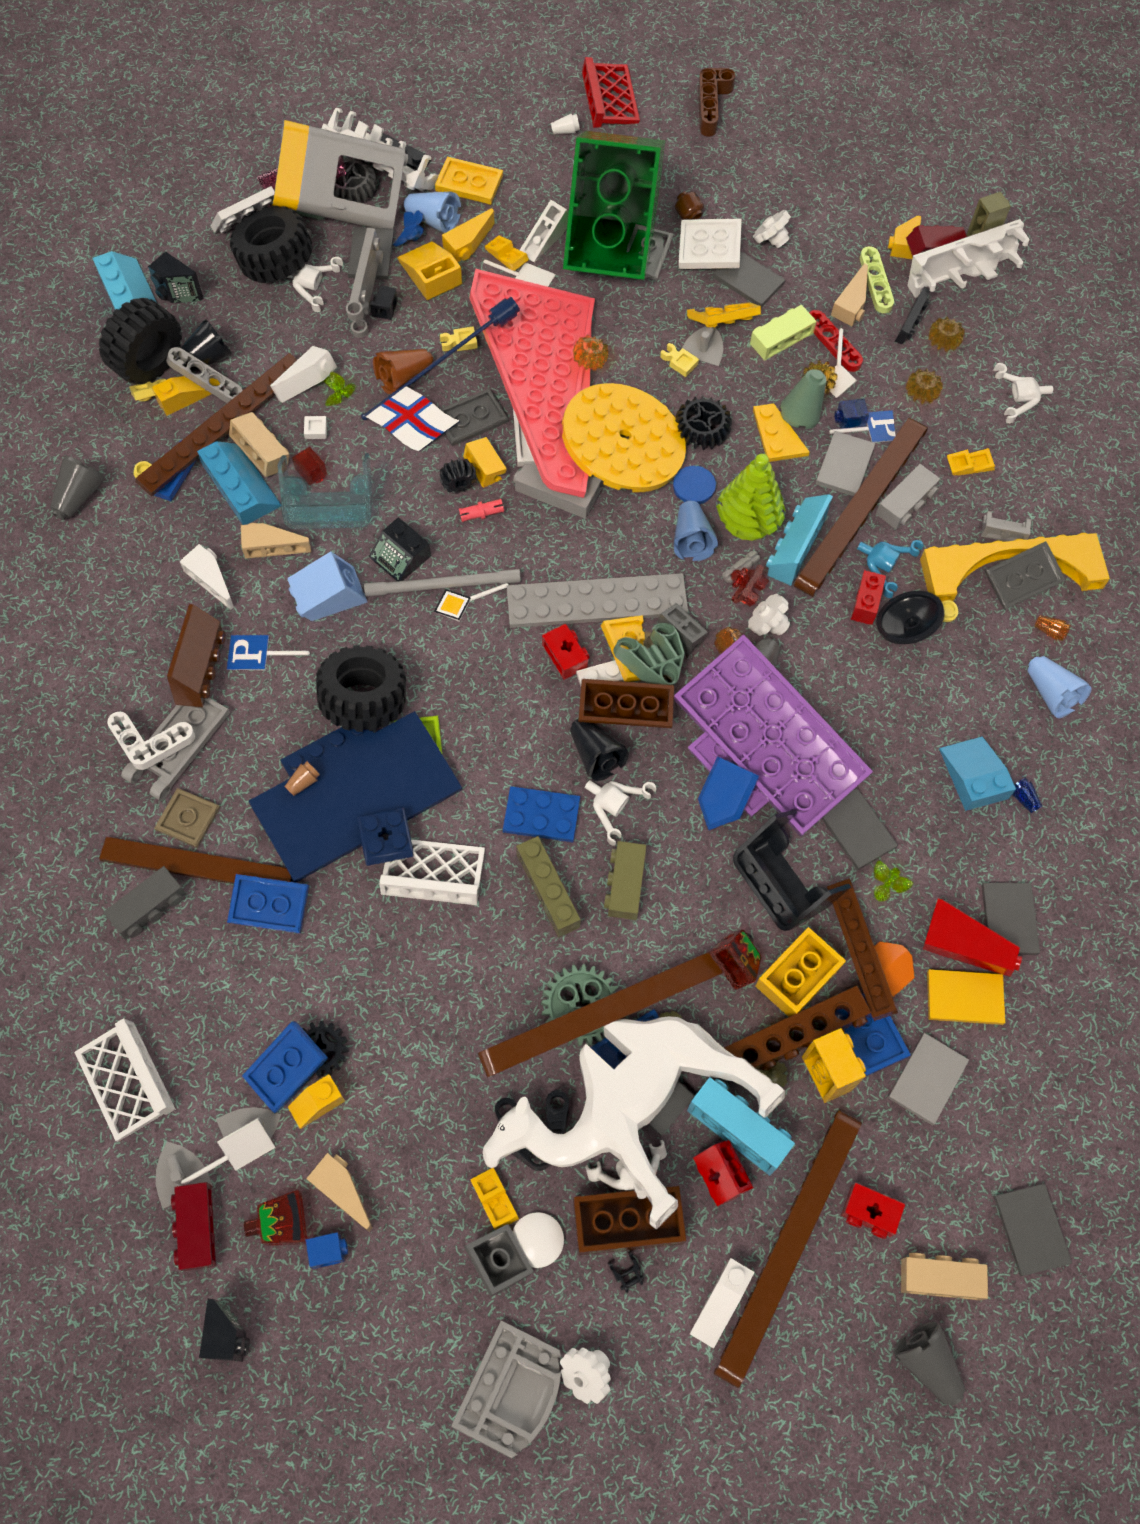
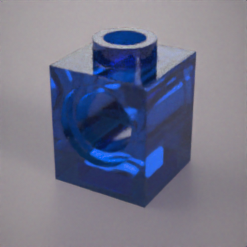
[834,398,869,429]

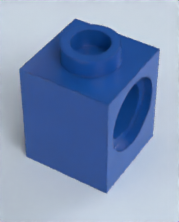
[306,1232,348,1269]

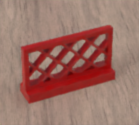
[582,57,640,128]

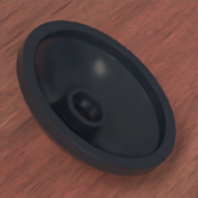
[876,591,945,644]

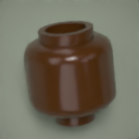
[675,191,704,220]

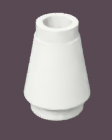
[551,114,580,135]

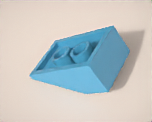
[939,737,1016,811]

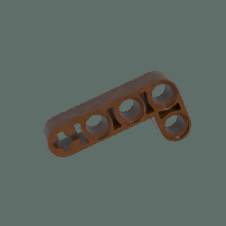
[698,68,736,137]

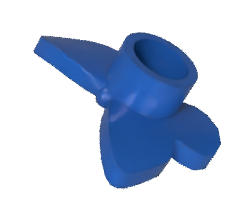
[393,210,423,247]

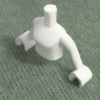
[288,257,343,312]
[993,363,1053,423]
[585,780,656,846]
[585,1140,667,1199]

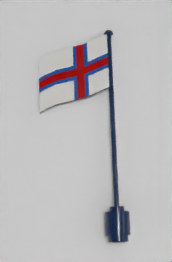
[361,297,520,451]

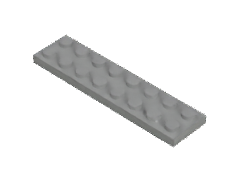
[507,573,688,628]

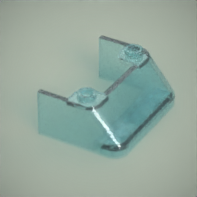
[277,453,372,529]

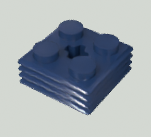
[357,808,413,866]

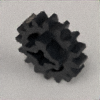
[302,1021,349,1078]

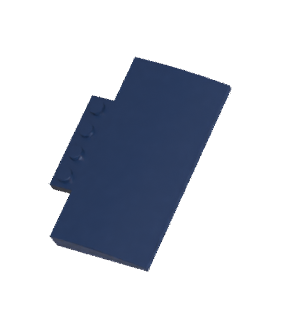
[248,711,462,883]

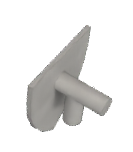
[682,327,723,366]
[216,1107,281,1139]
[156,1142,213,1209]

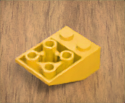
[397,241,462,300]

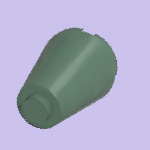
[780,369,827,429]

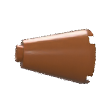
[373,349,433,394]

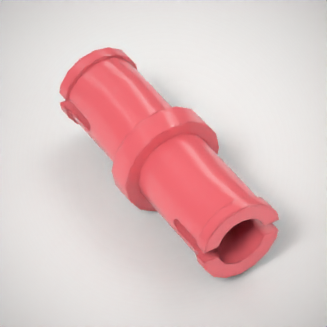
[459,498,504,522]

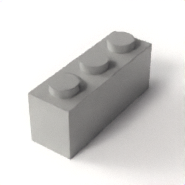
[876,464,940,529]

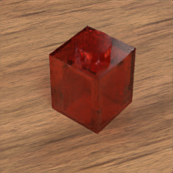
[292,446,327,486]

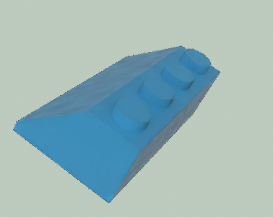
[197,441,281,525]

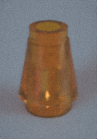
[1034,615,1071,641]

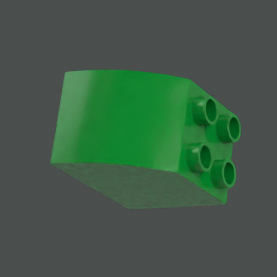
[563,131,666,280]

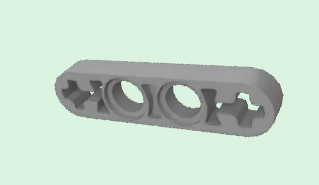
[167,347,243,403]

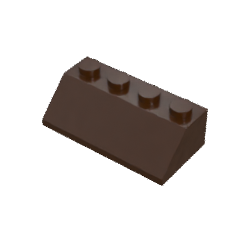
[167,604,226,707]
[578,679,674,729]

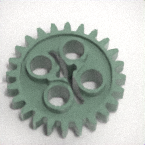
[541,964,618,1047]

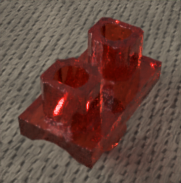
[730,564,770,607]

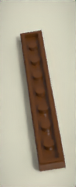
[99,837,292,884]

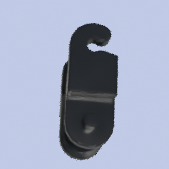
[608,1250,644,1293]

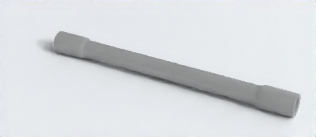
[364,569,521,597]

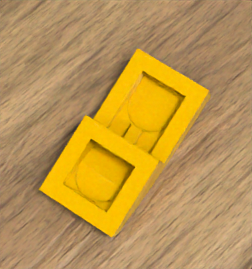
[485,235,529,271]
[947,448,995,475]
[470,1168,519,1230]

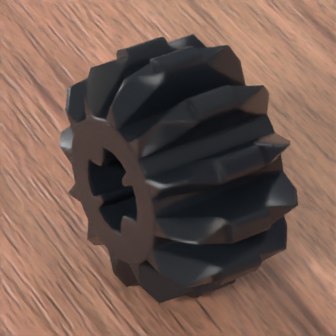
[439,457,476,494]

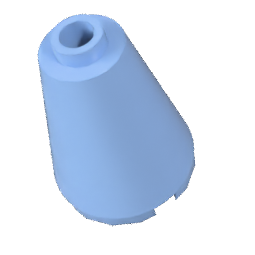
[404,192,461,233]
[1028,656,1092,718]

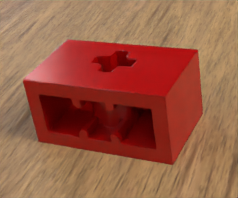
[850,570,886,625]
[542,624,590,680]
[693,1140,753,1206]
[841,1183,905,1239]

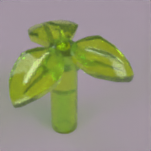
[322,372,356,406]
[874,861,914,901]

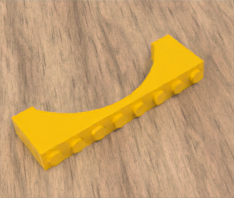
[920,533,1110,602]

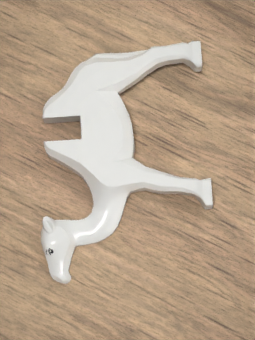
[483,1016,785,1229]

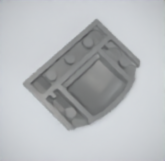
[451,1321,561,1459]

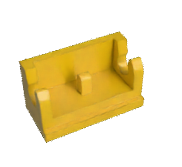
[463,437,507,488]

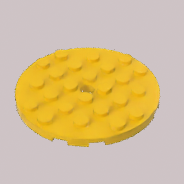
[561,383,686,492]

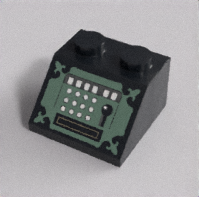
[148,251,204,303]
[369,517,431,581]
[199,1298,250,1362]

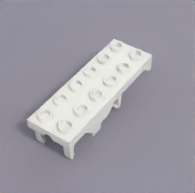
[322,108,439,192]
[907,219,1029,298]

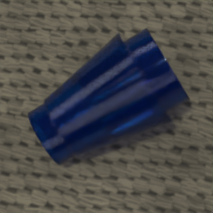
[1012,777,1043,813]

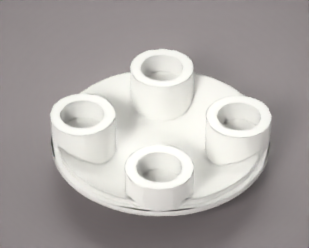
[512,1212,564,1268]

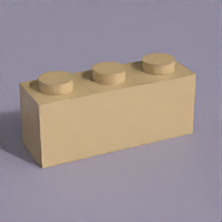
[229,412,289,477]
[901,1253,988,1300]

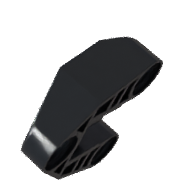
[495,1090,569,1171]

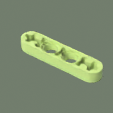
[860,246,894,313]

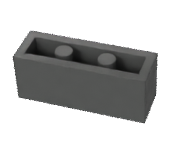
[103,866,186,940]

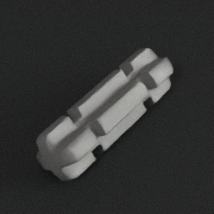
[722,551,760,583]

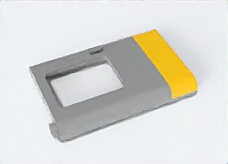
[272,120,408,229]

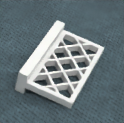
[379,840,485,905]
[75,1018,176,1142]

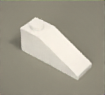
[520,200,569,263]
[270,346,337,403]
[180,544,234,610]
[690,1258,754,1349]

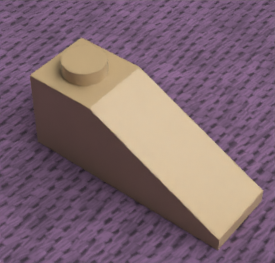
[831,263,868,326]
[241,523,311,558]
[306,1153,373,1232]

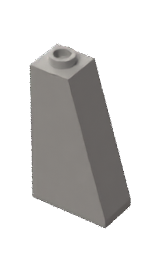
[513,464,604,519]

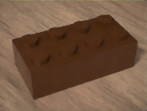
[573,1186,686,1256]

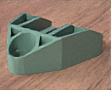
[613,623,685,686]

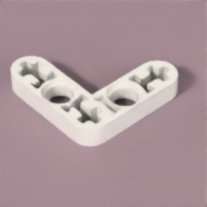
[107,712,195,770]

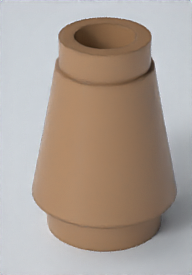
[285,761,320,796]

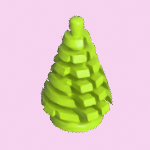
[716,454,786,541]

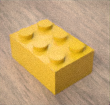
[755,927,846,1017]
[802,1028,866,1103]

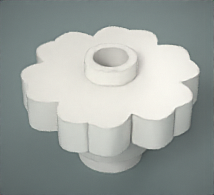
[753,210,791,248]
[748,594,790,636]
[560,1348,611,1404]

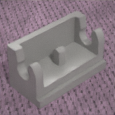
[981,511,1031,541]

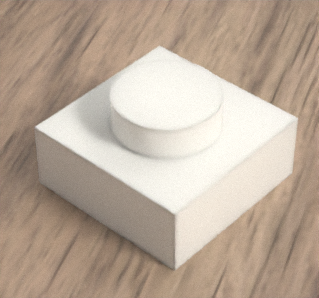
[304,416,327,439]

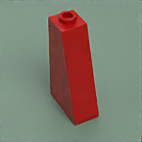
[923,898,1022,977]

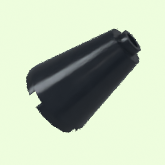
[173,319,232,374]
[570,718,629,781]

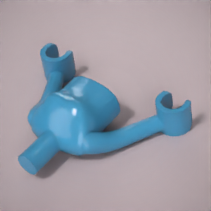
[857,540,924,598]

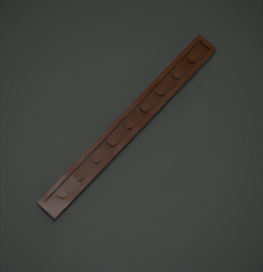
[136,353,297,497]

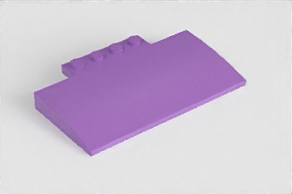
[674,634,873,837]

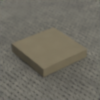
[154,788,220,848]

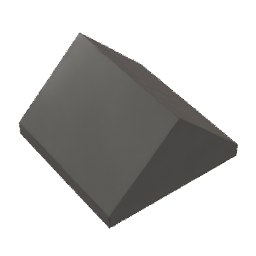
[464,1224,534,1296]

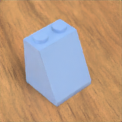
[287,551,367,621]

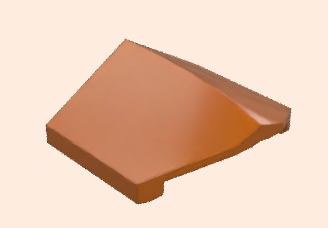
[875,942,915,997]

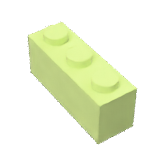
[750,305,816,361]

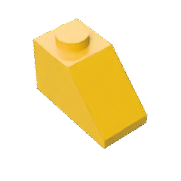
[887,216,921,259]
[288,1074,345,1129]

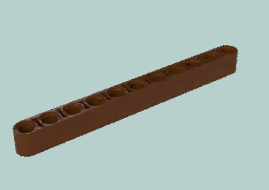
[794,417,928,597]
[477,948,731,1078]
[713,1110,862,1388]

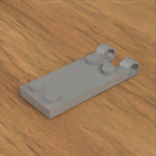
[346,228,383,338]
[121,698,230,801]

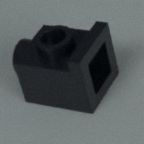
[370,286,398,320]

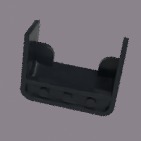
[733,809,852,931]

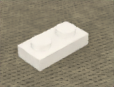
[576,660,624,686]

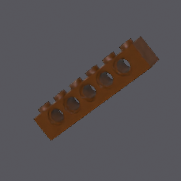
[724,986,871,1072]

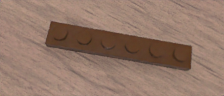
[827,878,898,1021]

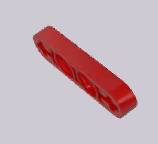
[809,310,863,372]

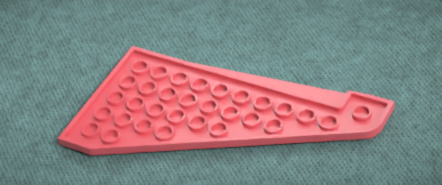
[469,269,595,498]

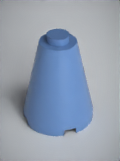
[673,501,718,561]

